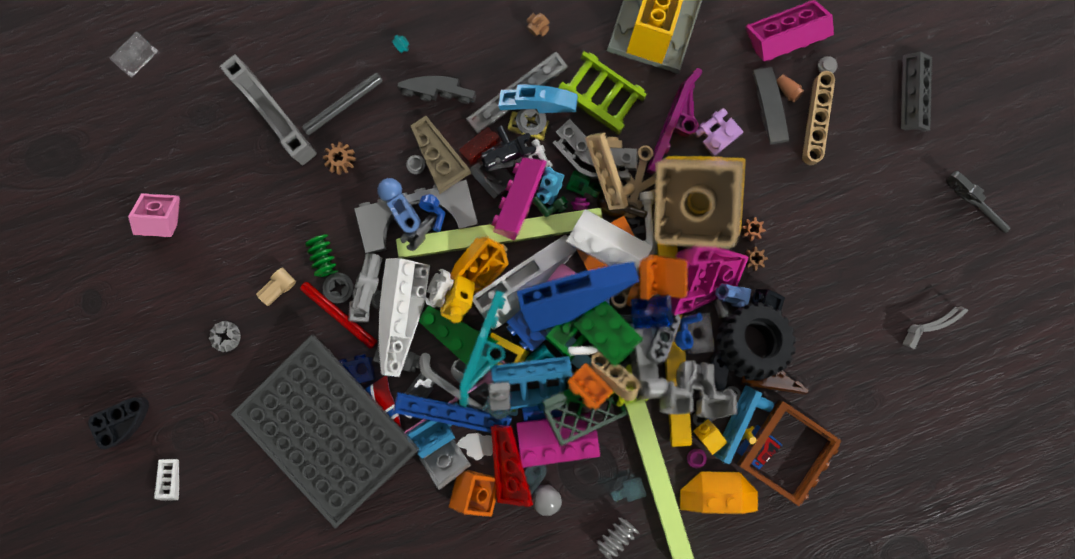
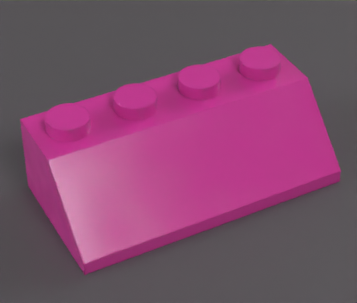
[746,0,834,61]
[492,158,547,240]
[517,412,600,468]

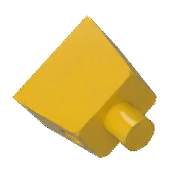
[440,274,475,323]

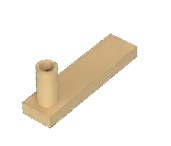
[585,133,635,210]

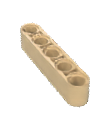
[802,71,835,165]

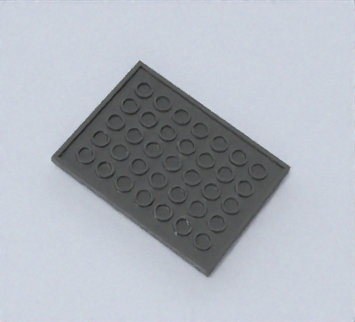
[231,335,419,529]

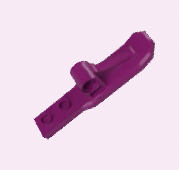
[646,68,702,175]

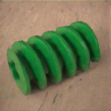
[305,234,338,277]

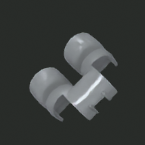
[660,361,736,418]

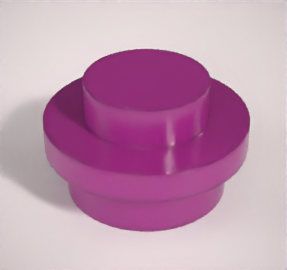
[571,197,590,210]
[687,449,707,468]

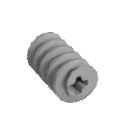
[597,517,639,559]

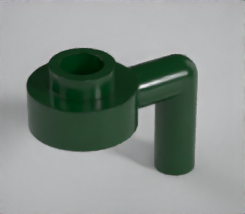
[532,196,569,217]

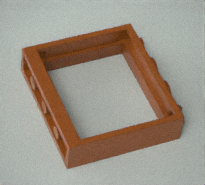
[737,400,841,506]

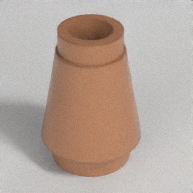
[777,74,804,102]

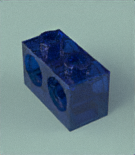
[631,295,674,330]
[338,354,376,383]

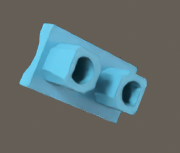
[536,167,565,205]

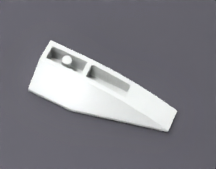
[473,234,576,331]
[379,258,430,377]

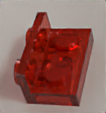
[459,127,500,165]

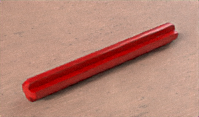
[300,282,377,349]

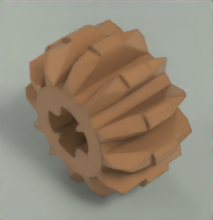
[323,142,356,175]

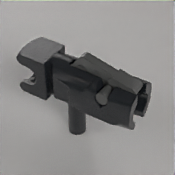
[481,126,536,171]

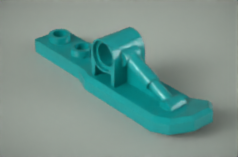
[460,290,506,406]

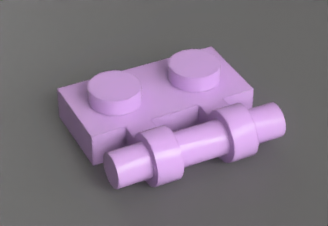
[694,108,743,157]

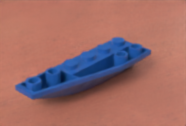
[517,261,639,333]

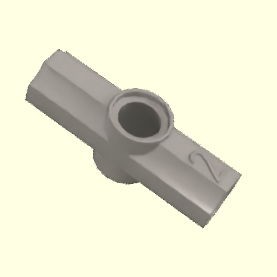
[351,253,383,313]

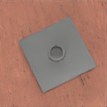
[419,439,471,489]

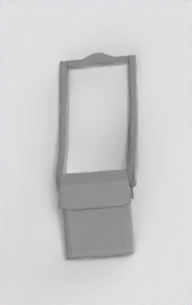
[902,306,968,349]

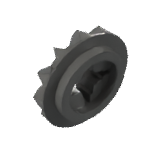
[323,273,354,303]

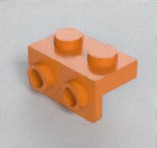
[568,363,614,410]

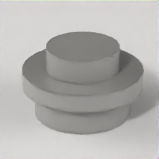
[818,56,837,73]
[406,155,425,174]

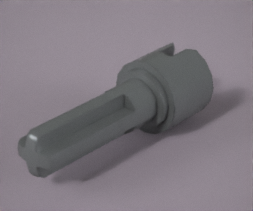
[401,212,437,251]

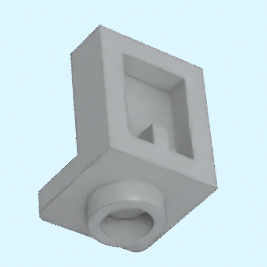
[489,382,510,411]

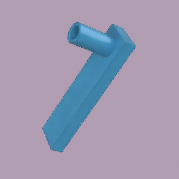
[714,385,774,464]

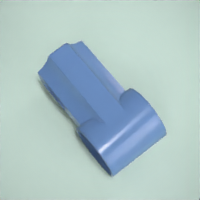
[715,284,751,308]

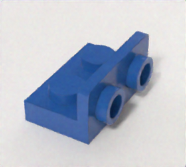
[506,310,547,351]

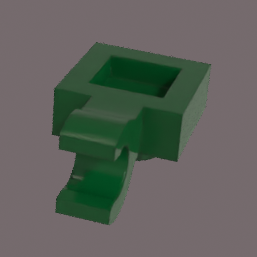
[566,170,602,198]

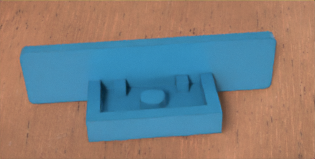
[406,402,459,458]

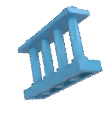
[491,356,572,411]

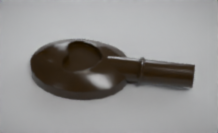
[597,193,648,219]

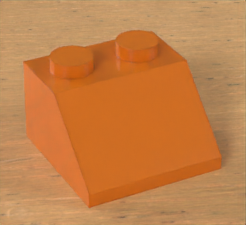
[449,470,497,517]

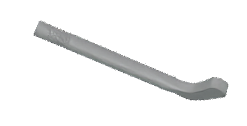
[419,353,491,412]

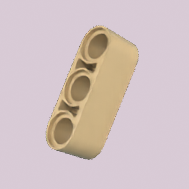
[590,352,640,401]

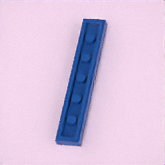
[393,392,512,433]

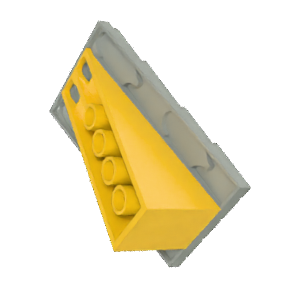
[607,0,702,74]

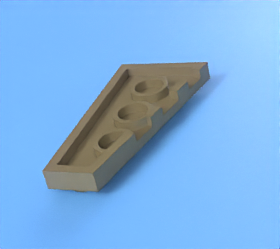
[411,116,471,194]

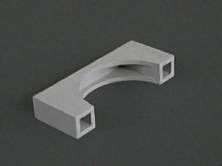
[220,55,317,165]
[354,179,479,254]

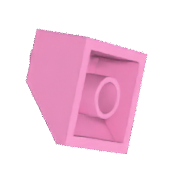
[128,194,180,237]

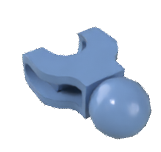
[377,178,421,232]

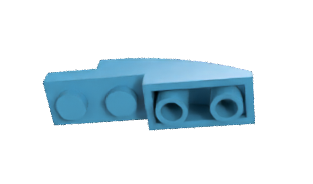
[498,85,578,113]

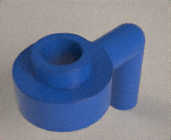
[419,194,445,232]
[675,313,702,350]

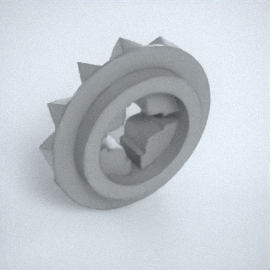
[516,109,546,136]
[209,321,241,352]

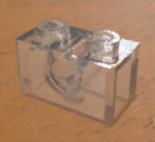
[109,31,158,77]
[684,313,715,354]

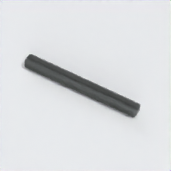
[302,73,383,135]

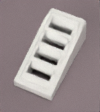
[154,459,179,501]

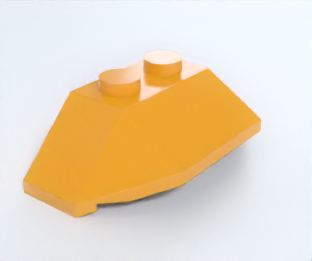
[450,237,509,295]
[680,471,758,514]

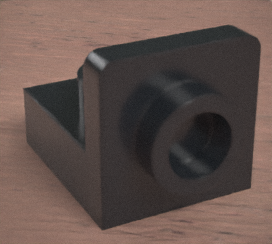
[752,289,785,311]

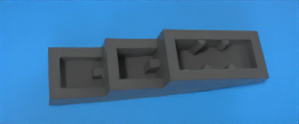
[753,67,789,145]

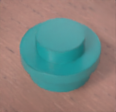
[392,35,409,53]

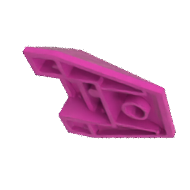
[668,246,749,315]

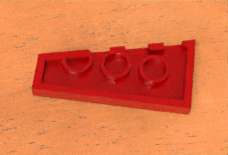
[491,425,533,507]

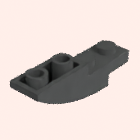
[397,76,476,104]

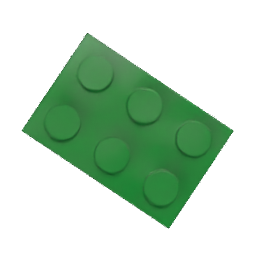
[574,301,643,367]

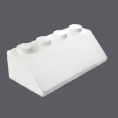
[566,209,653,274]

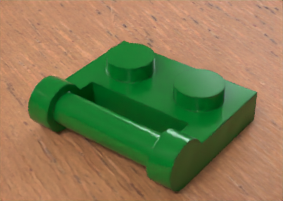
[545,316,588,361]

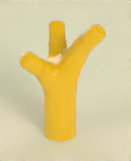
[741,426,757,444]

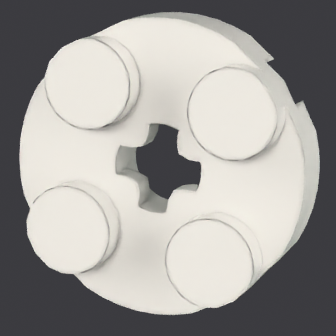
[425,269,454,308]

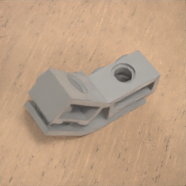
[553,119,638,180]

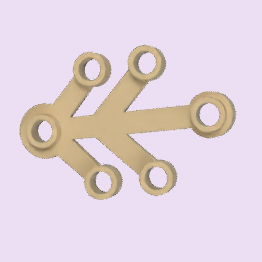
[616,146,657,218]

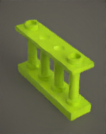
[558,51,647,135]

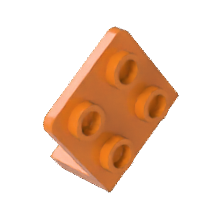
[639,255,687,300]

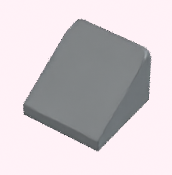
[713,299,733,318]

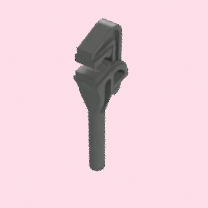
[946,171,1011,233]

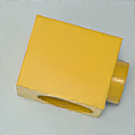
[693,419,727,455]

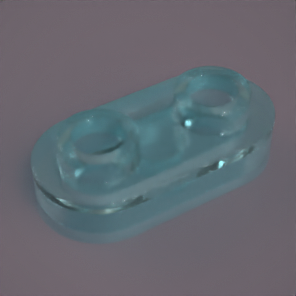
[524,465,547,495]

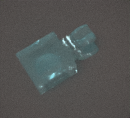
[611,477,647,502]

